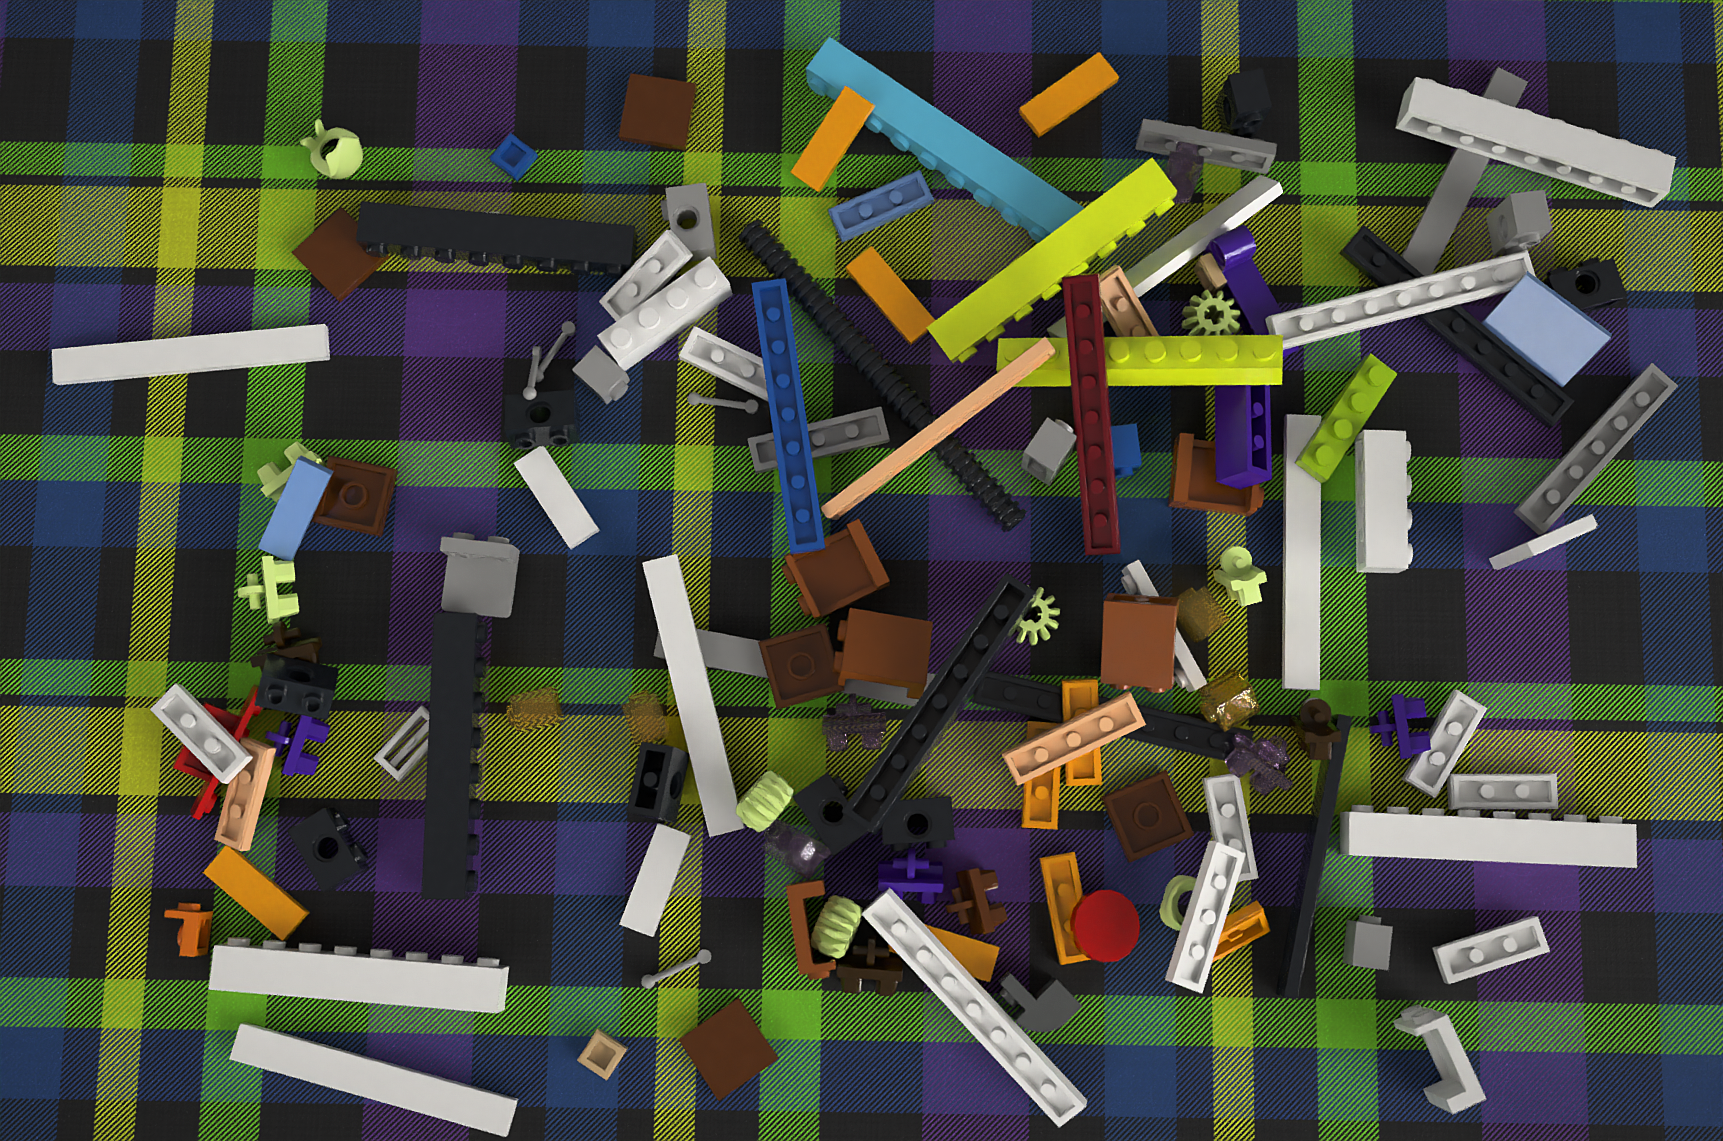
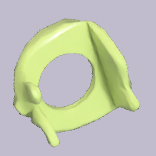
[300,119,363,179]
[1159,875,1197,931]

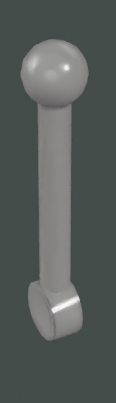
[535,321,576,383]
[523,346,542,400]
[687,392,758,414]
[641,949,711,989]

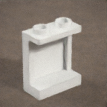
[1393,1005,1486,1114]

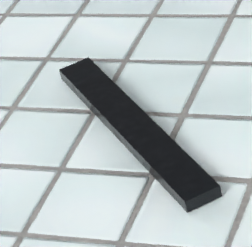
[1339,225,1574,428]
[972,670,1254,766]
[1276,714,1352,1000]

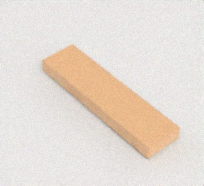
[1001,691,1146,786]

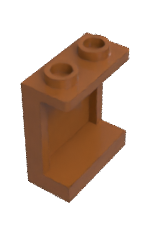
[1168,433,1264,517]
[781,519,890,622]
[1100,593,1180,693]
[832,608,933,699]
[786,878,837,980]

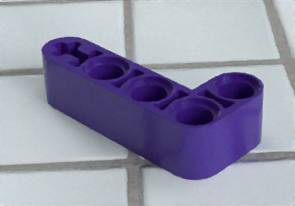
[1203,224,1299,358]

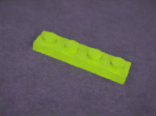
[1294,353,1397,483]

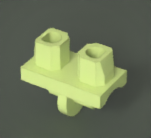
[257,441,326,503]
[1213,546,1267,606]
[237,556,299,624]

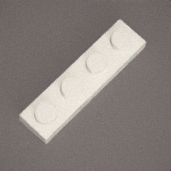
[1121,560,1207,693]
[1165,841,1246,993]

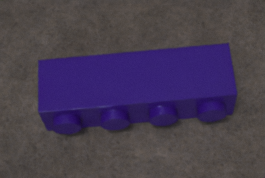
[1215,385,1272,490]

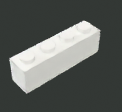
[597,256,733,371]
[1355,430,1413,573]

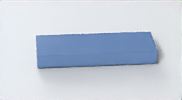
[828,170,934,242]
[258,456,334,561]

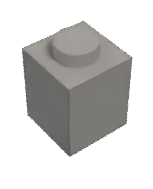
[572,345,630,405]
[1342,914,1393,971]

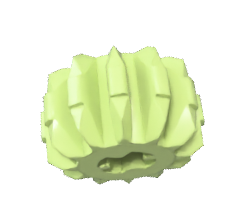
[1181,290,1241,336]
[1016,585,1060,645]
[735,771,794,832]
[810,895,863,959]

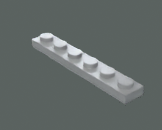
[1513,363,1678,535]

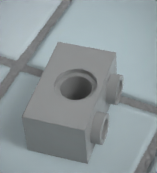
[661,183,717,262]
[1486,190,1552,256]
[1021,417,1077,486]

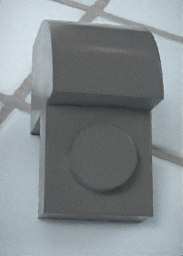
[998,971,1082,1032]

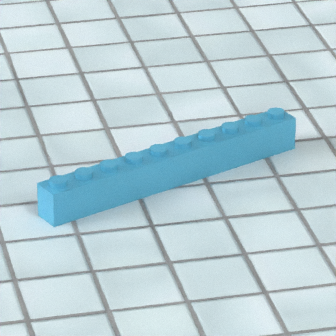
[806,37,1084,243]

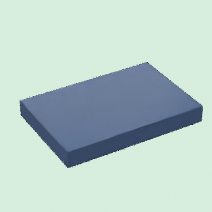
[1481,271,1612,388]

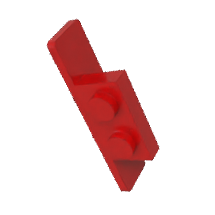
[172,684,263,820]

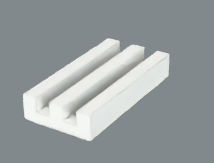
[373,705,429,782]

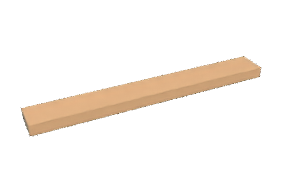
[820,337,1056,520]

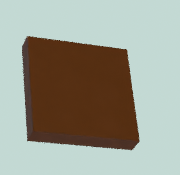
[619,73,697,151]
[291,207,390,302]
[312,455,398,537]
[758,623,845,710]
[1100,770,1195,863]
[679,997,779,1101]

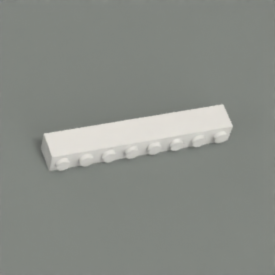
[1396,77,1676,208]
[1340,805,1637,868]
[208,937,509,1013]

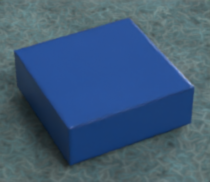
[489,133,538,182]

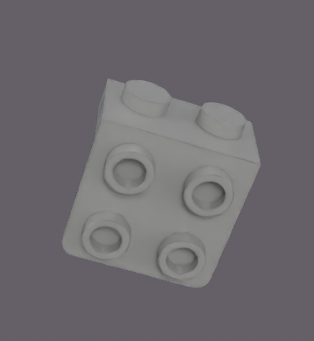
[440,532,520,618]

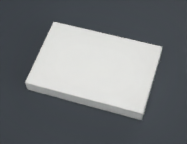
[1489,514,1598,570]

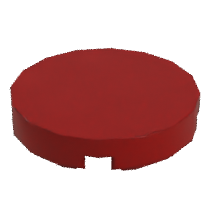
[1070,890,1140,962]

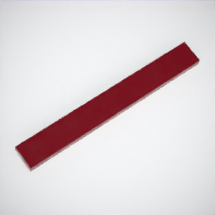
[1062,273,1121,556]

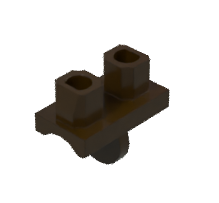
[250,621,323,672]
[1289,697,1341,760]
[837,935,903,996]

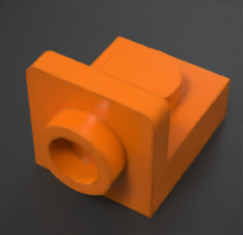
[164,902,213,957]

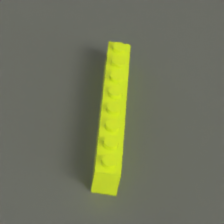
[926,158,1177,363]
[996,335,1283,387]

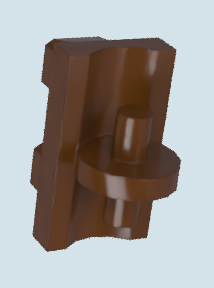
[945,868,1008,935]

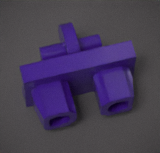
[1369,694,1431,760]
[265,715,330,777]
[878,848,943,904]

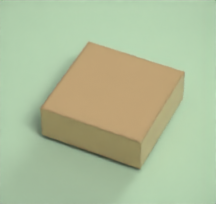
[1194,252,1227,296]
[577,1028,628,1080]

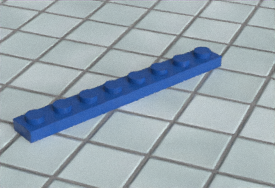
[752,278,826,555]

